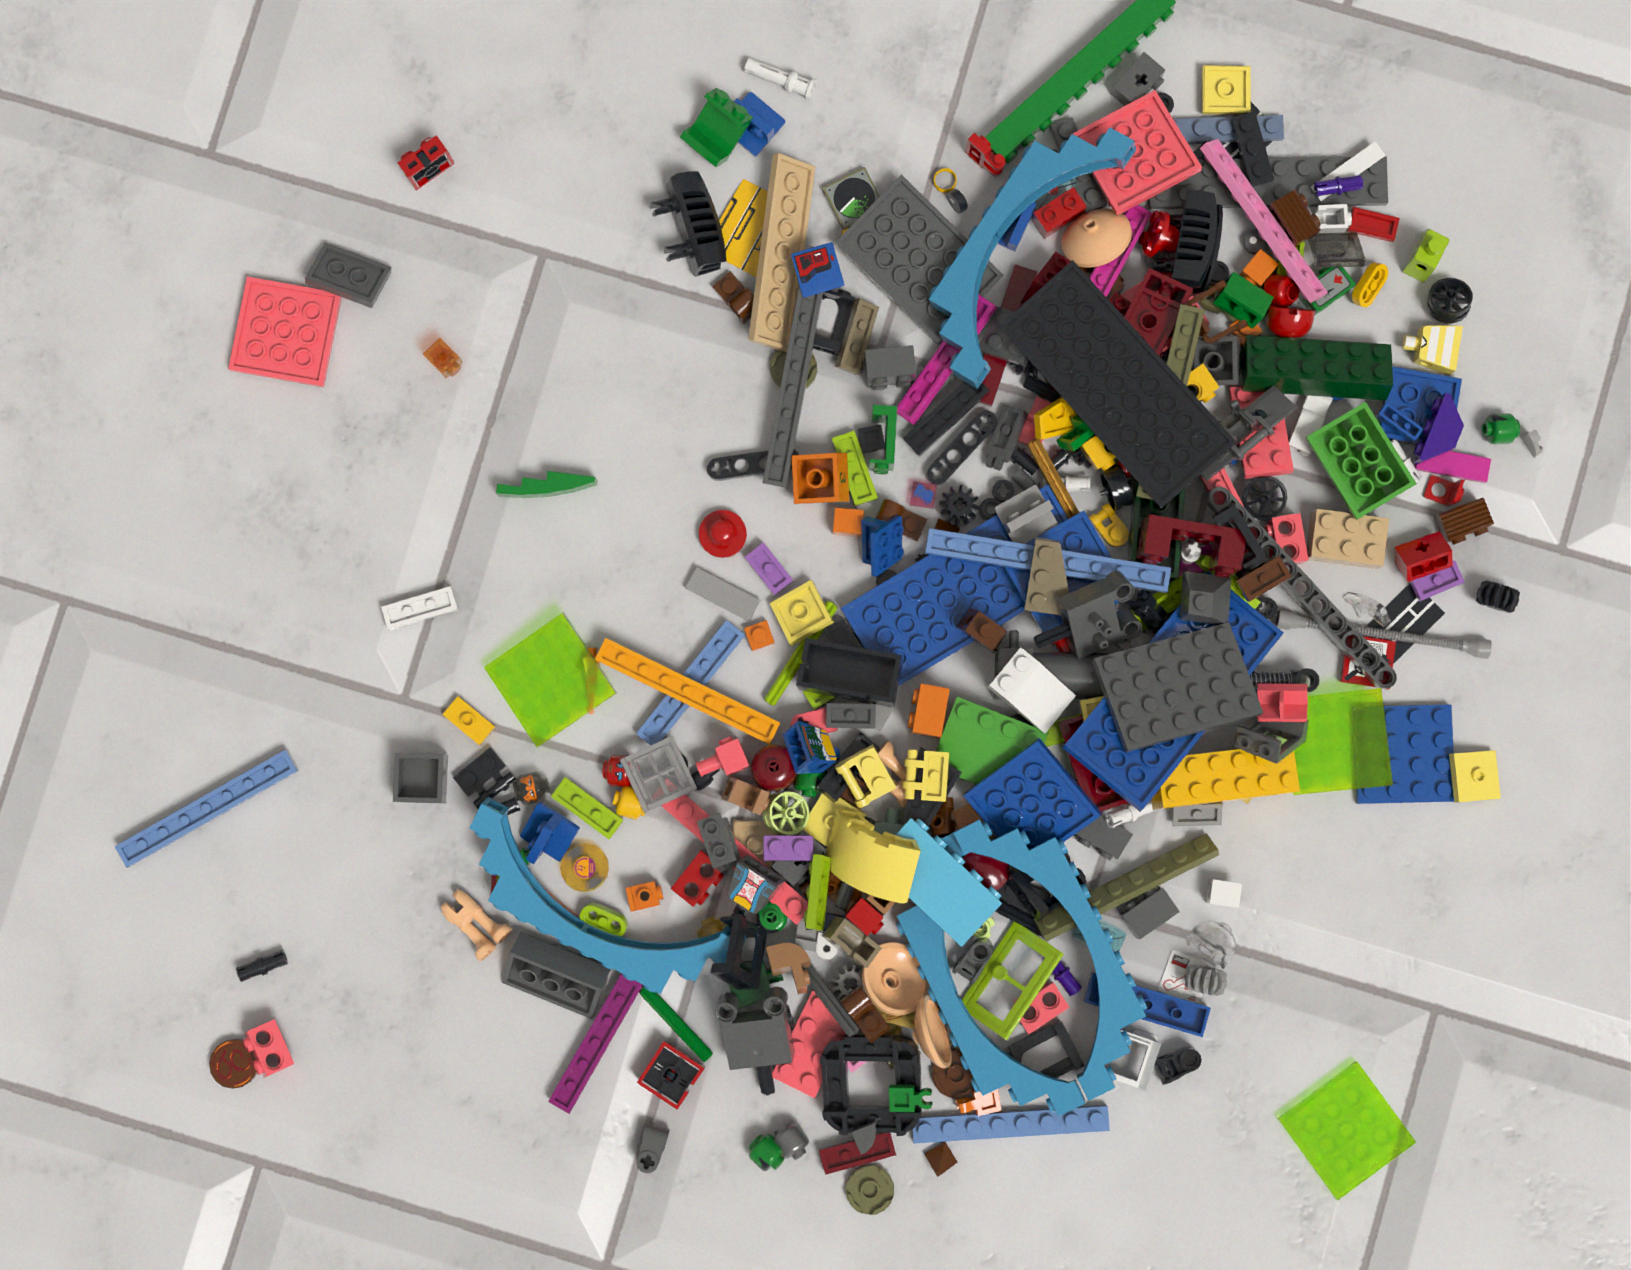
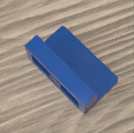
[998,202,1037,252]

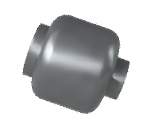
[773,1122,809,1160]

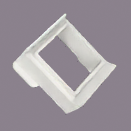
[1114,1029,1161,1091]

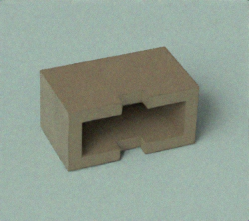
[821,916,882,968]

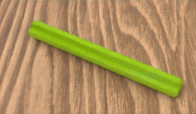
[764,601,837,706]

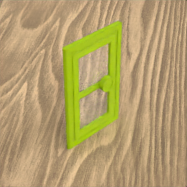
[962,922,1064,1040]

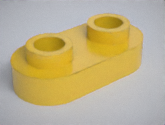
[1352,262,1388,307]

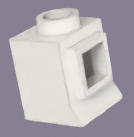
[1313,204,1352,234]

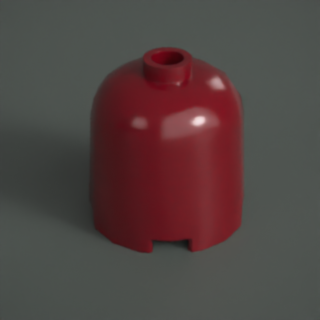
[751,744,797,792]

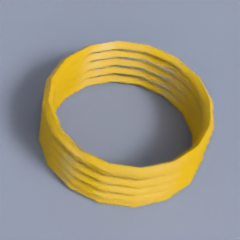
[933,168,957,193]

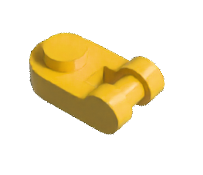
[1088,503,1129,547]

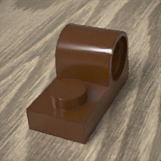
[712,271,754,324]
[876,499,927,542]
[1235,556,1292,602]
[840,986,891,1043]

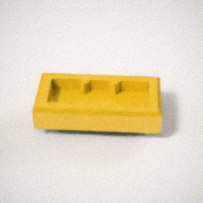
[442,696,495,746]

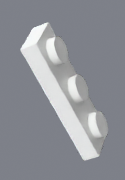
[381,586,459,631]

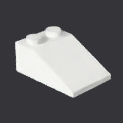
[988,647,1076,734]

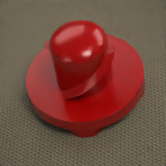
[1139,210,1180,258]
[699,510,747,558]

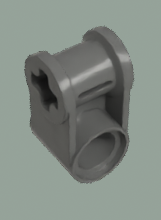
[952,937,993,985]
[636,1123,670,1173]

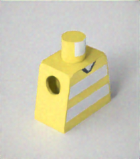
[1402,326,1463,375]

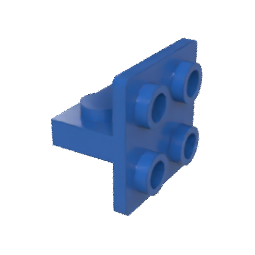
[734,92,785,157]
[861,515,904,577]
[520,802,580,865]

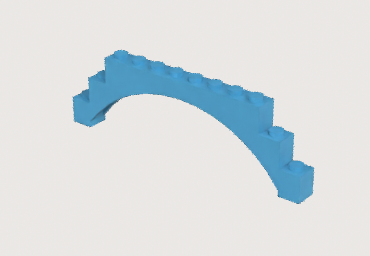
[929,127,1136,389]
[469,797,747,994]
[953,819,1148,1101]
[896,833,1087,1116]

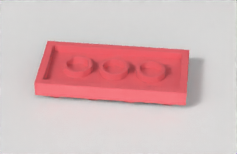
[1229,386,1294,479]
[772,990,846,1098]

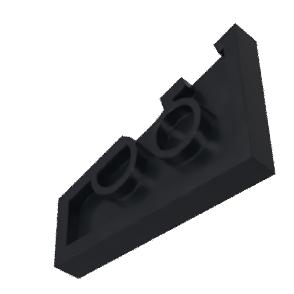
[902,746,962,827]

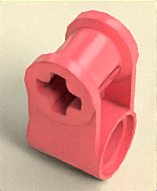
[790,707,838,733]

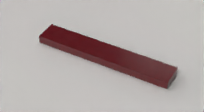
[979,264,1038,407]

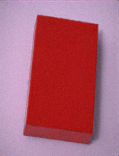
[1346,207,1400,243]

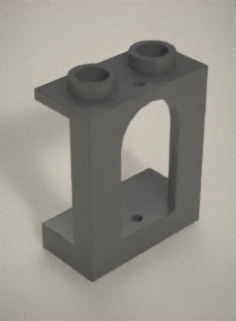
[1234,720,1309,764]
[697,813,742,872]

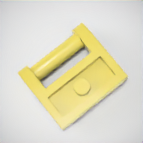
[835,744,896,808]

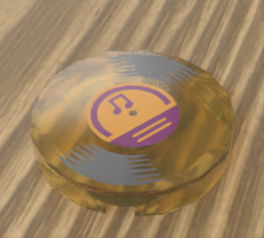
[560,843,610,892]

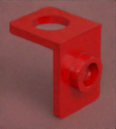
[1423,475,1465,507]

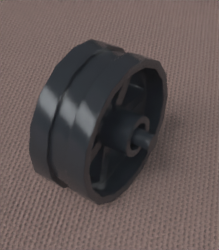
[1427,278,1473,324]
[1099,464,1133,511]
[1242,476,1288,520]

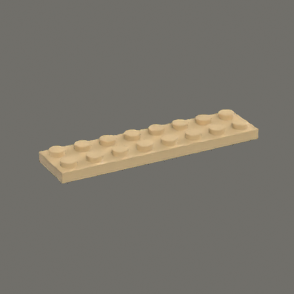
[748,153,815,352]

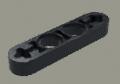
[927,410,997,486]
[707,449,799,481]

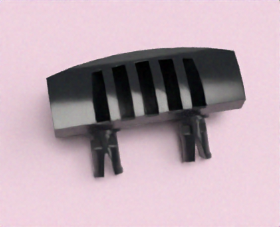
[650,171,727,277]
[1153,190,1223,296]

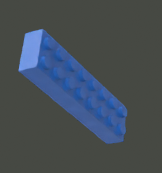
[1083,972,1211,1037]

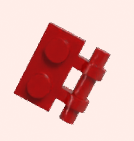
[965,132,1005,176]

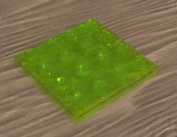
[484,613,617,748]
[1293,688,1393,795]
[1277,1061,1416,1200]

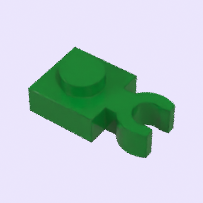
[889,1085,933,1112]

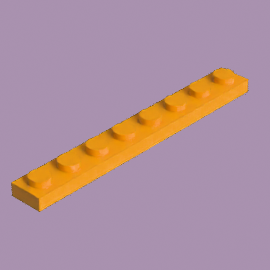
[595,638,780,745]

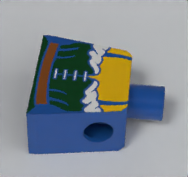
[782,721,840,774]

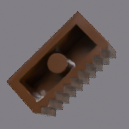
[1268,189,1321,247]
[1434,498,1494,545]

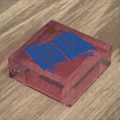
[910,481,937,509]

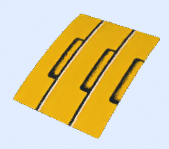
[719,179,768,277]

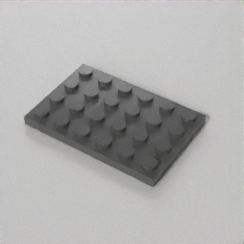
[835,174,1004,344]
[1092,622,1263,753]

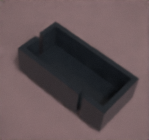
[796,638,904,708]

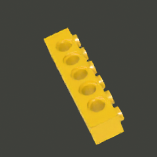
[1080,364,1220,471]

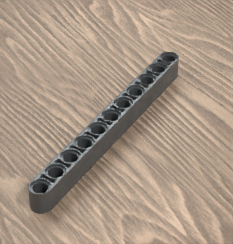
[1206,487,1397,689]

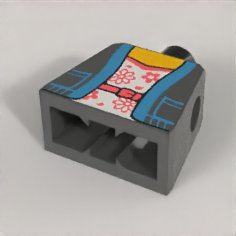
[727,855,786,918]

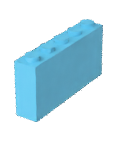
[896,818,1002,947]

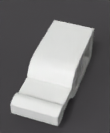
[1288,395,1333,457]

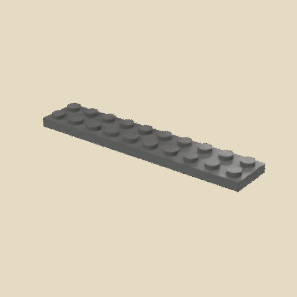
[1149,156,1388,209]

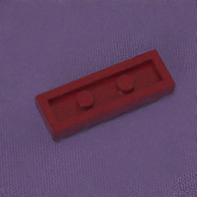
[819,1133,896,1175]

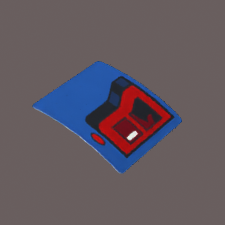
[791,242,845,298]

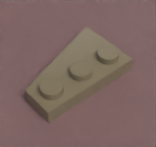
[1024,537,1069,615]

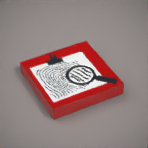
[1340,635,1396,690]

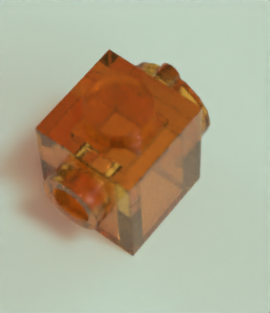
[423,338,463,379]

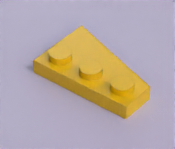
[1034,397,1077,440]

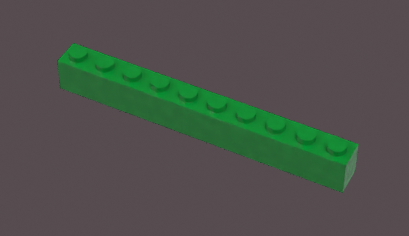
[985,0,1176,164]

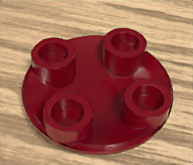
[962,852,1009,891]

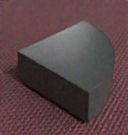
[851,1121,877,1155]

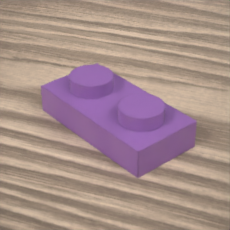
[745,542,793,596]
[1410,560,1465,602]
[763,836,813,861]

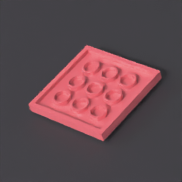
[1071,90,1202,216]
[228,277,342,388]

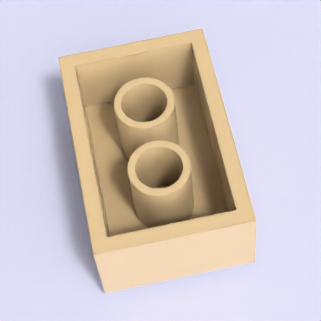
[1307,509,1389,569]

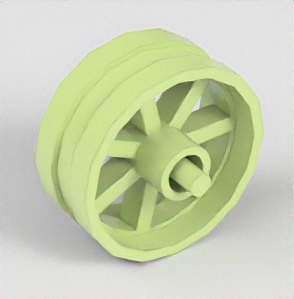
[762,792,809,835]

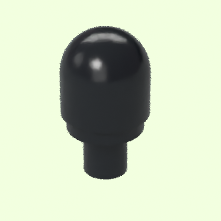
[691,769,720,791]

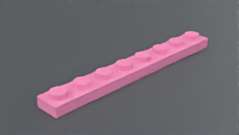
[1200,139,1328,303]

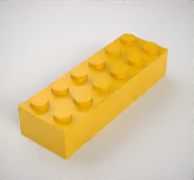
[1151,744,1300,810]

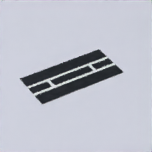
[1362,584,1445,664]

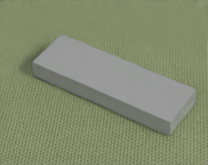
[685,567,760,622]

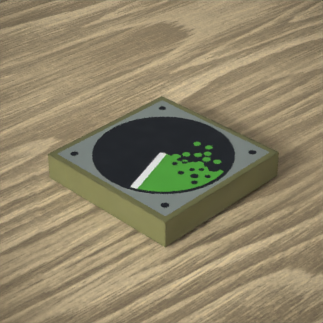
[822,167,880,230]

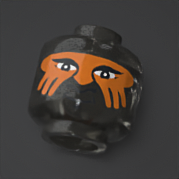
[513,771,550,806]

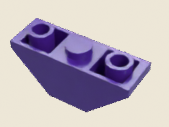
[1413,393,1464,464]

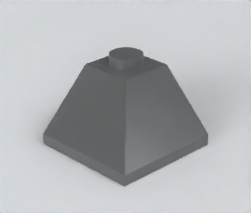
[1190,336,1242,387]
[1180,571,1231,625]

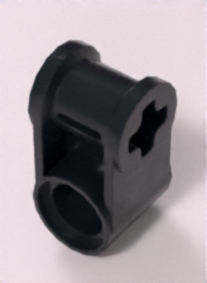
[1154,1046,1202,1085]

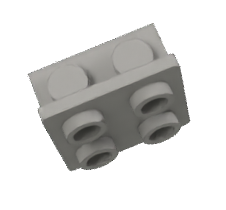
[994,485,1058,544]

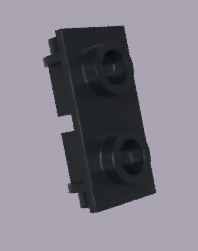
[1127,590,1170,633]

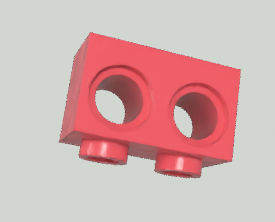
[1265,513,1308,566]
[1011,981,1070,1034]
[243,1019,294,1078]

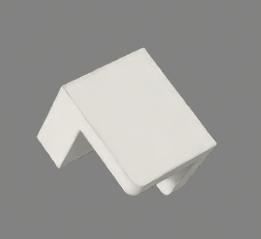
[1206,879,1242,908]

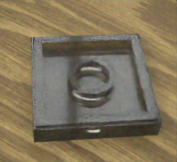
[1308,232,1365,268]

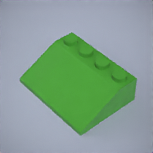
[1305,402,1417,520]
[935,696,1049,784]

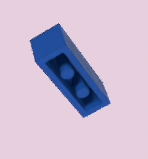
[1375,402,1424,443]

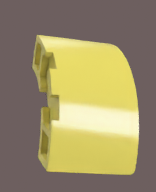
[825,808,920,903]

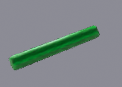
[639,988,713,1062]

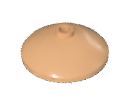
[1061,209,1132,268]
[862,942,930,1016]
[912,995,952,1069]

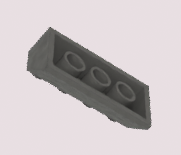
[502,932,611,1019]

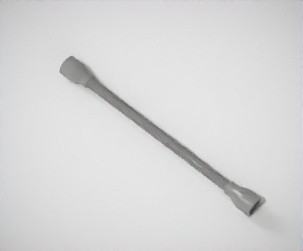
[1275,609,1492,659]

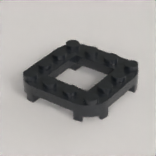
[820,1034,922,1136]

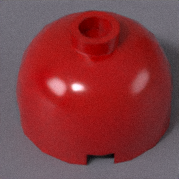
[1266,305,1315,338]

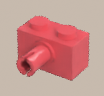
[696,736,751,777]

